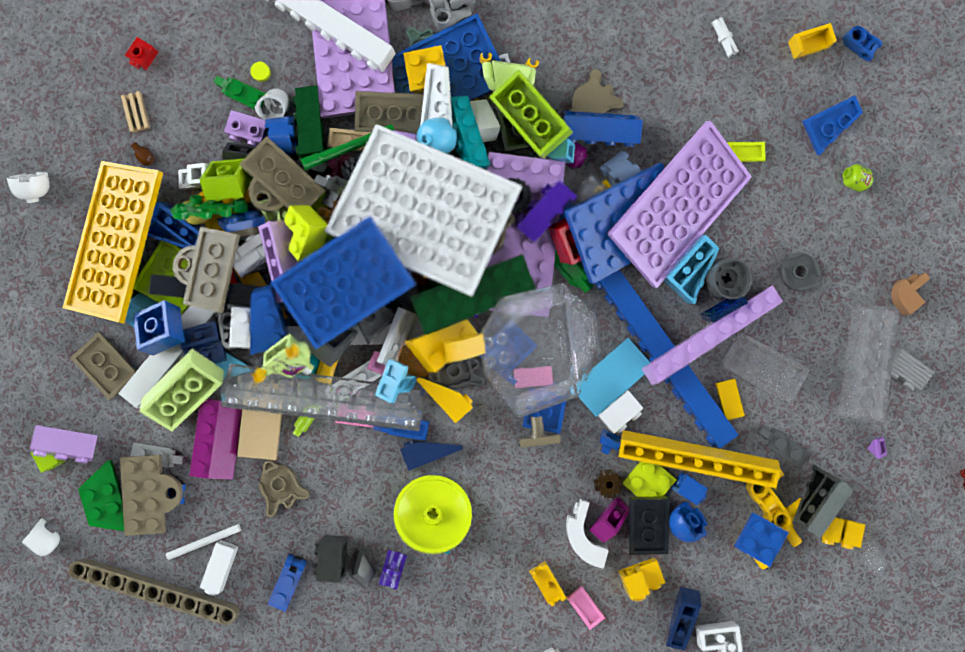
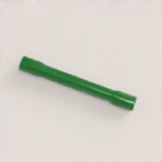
[301,124,395,170]

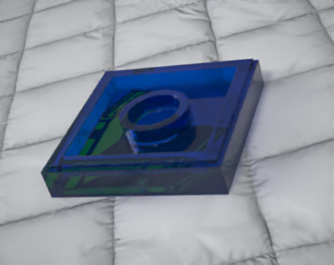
[700,297,748,322]

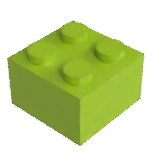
[199,158,253,201]

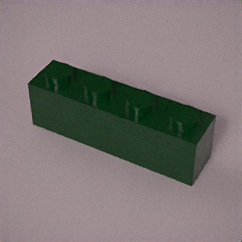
[292,85,325,159]

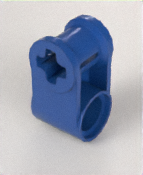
[843,26,883,61]

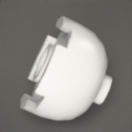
[7,172,49,203]

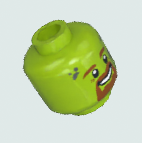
[843,164,873,192]

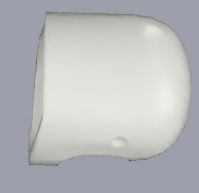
[255,89,291,120]
[22,518,60,556]

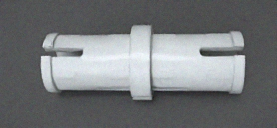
[712,17,739,57]

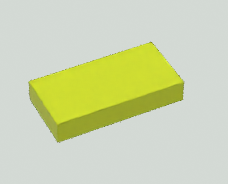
[727,142,766,162]

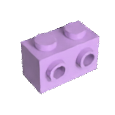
[224,110,269,147]

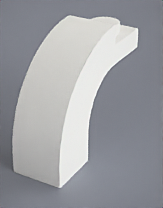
[566,499,609,569]

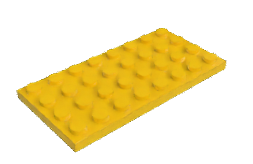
[63,161,163,323]

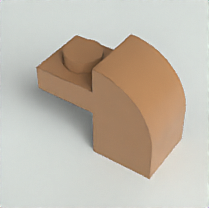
[891,273,931,316]

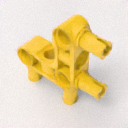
[746,470,802,570]

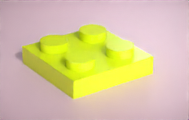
[622,461,676,497]

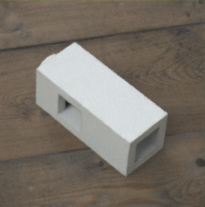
[200,540,239,595]

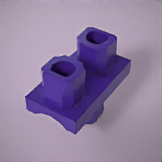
[378,549,407,590]

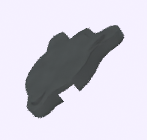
[428,357,484,389]

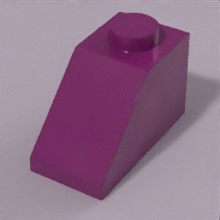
[589,497,629,543]

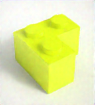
[284,205,328,261]

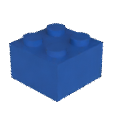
[133,300,185,356]

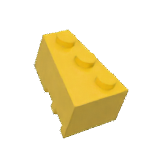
[405,319,478,372]

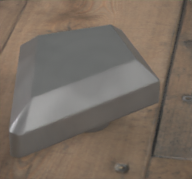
[351,549,376,589]

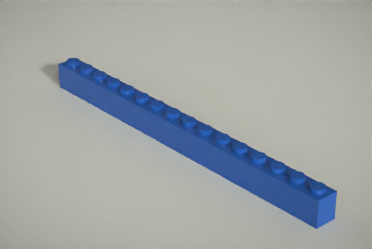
[559,201,738,449]

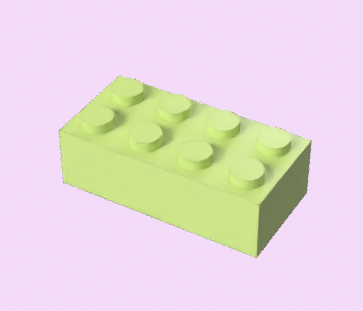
[139,349,224,431]

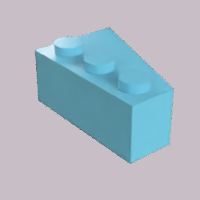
[663,235,720,304]

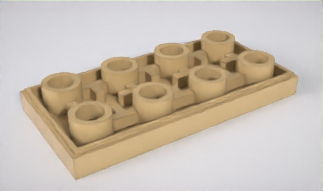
[237,380,285,460]

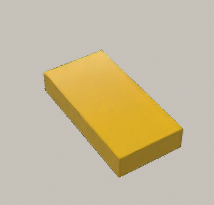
[715,379,745,420]

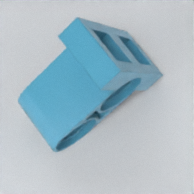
[375,359,416,404]

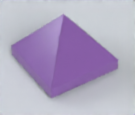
[868,436,887,459]

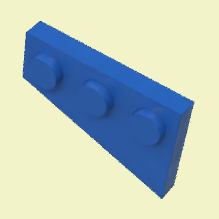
[802,95,863,155]

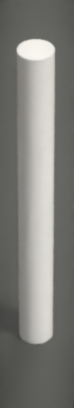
[166,524,241,560]

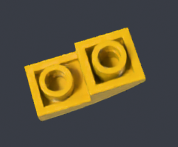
[444,333,485,363]

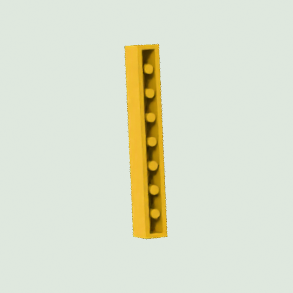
[618,430,781,488]

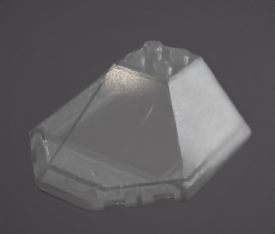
[481,283,601,418]

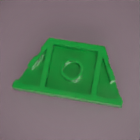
[78,460,124,531]

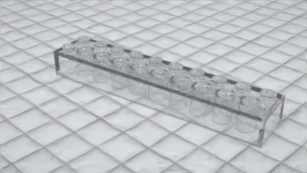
[221,364,424,431]

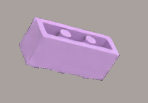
[30,425,97,464]

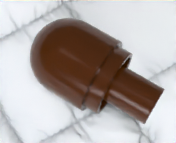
[130,142,154,166]

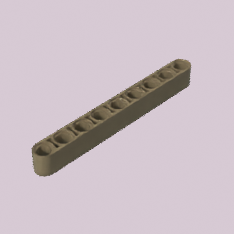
[68,558,240,625]

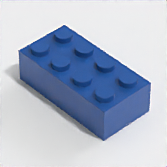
[562,111,643,147]

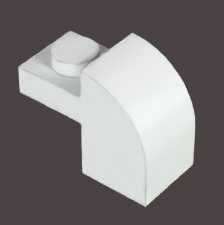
[178,163,209,190]

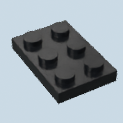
[629,496,669,555]

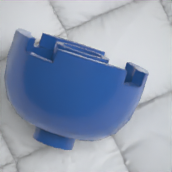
[669,502,708,543]

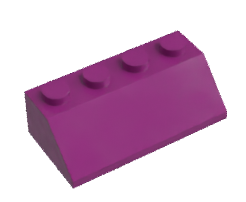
[189,398,243,479]

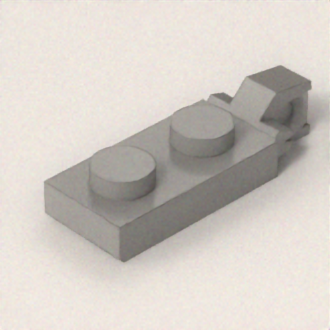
[131,442,186,468]

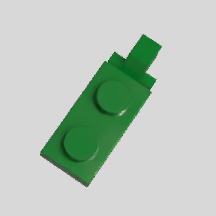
[213,76,265,111]
[554,251,593,293]

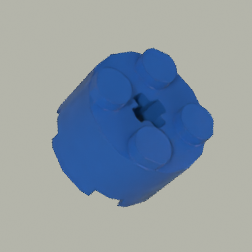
[265,116,298,156]

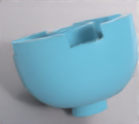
[416,117,457,154]

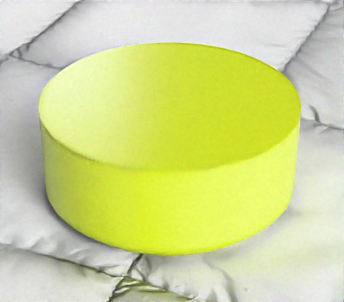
[250,62,271,82]

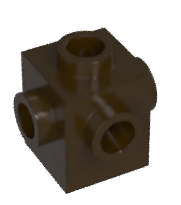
[594,469,623,498]

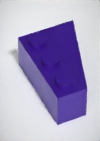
[513,180,577,243]

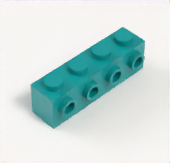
[450,95,490,171]

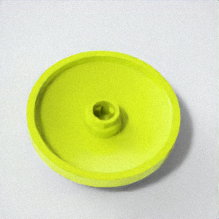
[394,475,472,554]

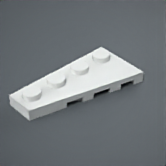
[420,63,454,150]

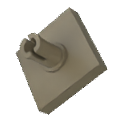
[519,416,560,448]

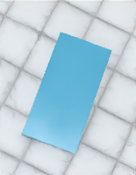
[571,338,650,417]

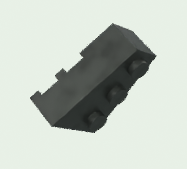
[793,464,854,539]

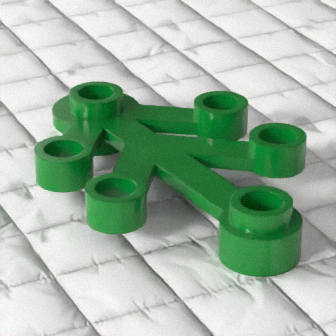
[170,195,248,220]

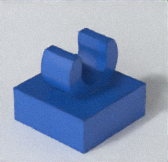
[599,429,621,455]

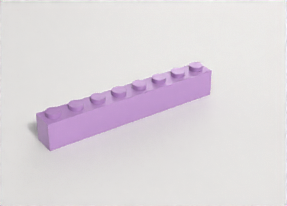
[641,285,783,385]

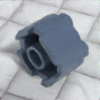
[600,151,641,187]

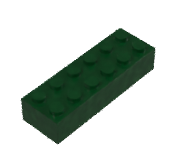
[411,254,537,334]

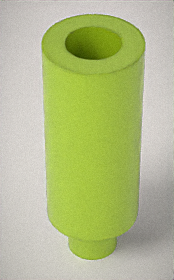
[293,399,322,437]

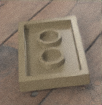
[70,332,137,400]

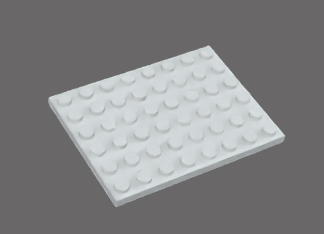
[325,124,522,296]

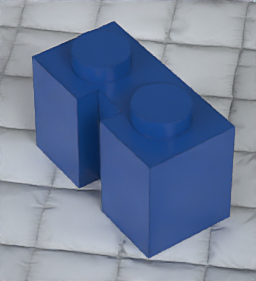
[670,472,708,505]

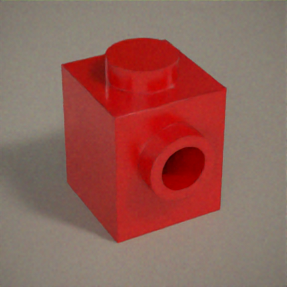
[125,37,159,71]

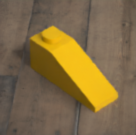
[417,377,473,423]

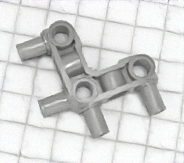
[388,0,472,31]

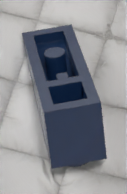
[400,439,463,471]
[666,586,702,651]

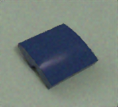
[180,321,228,364]

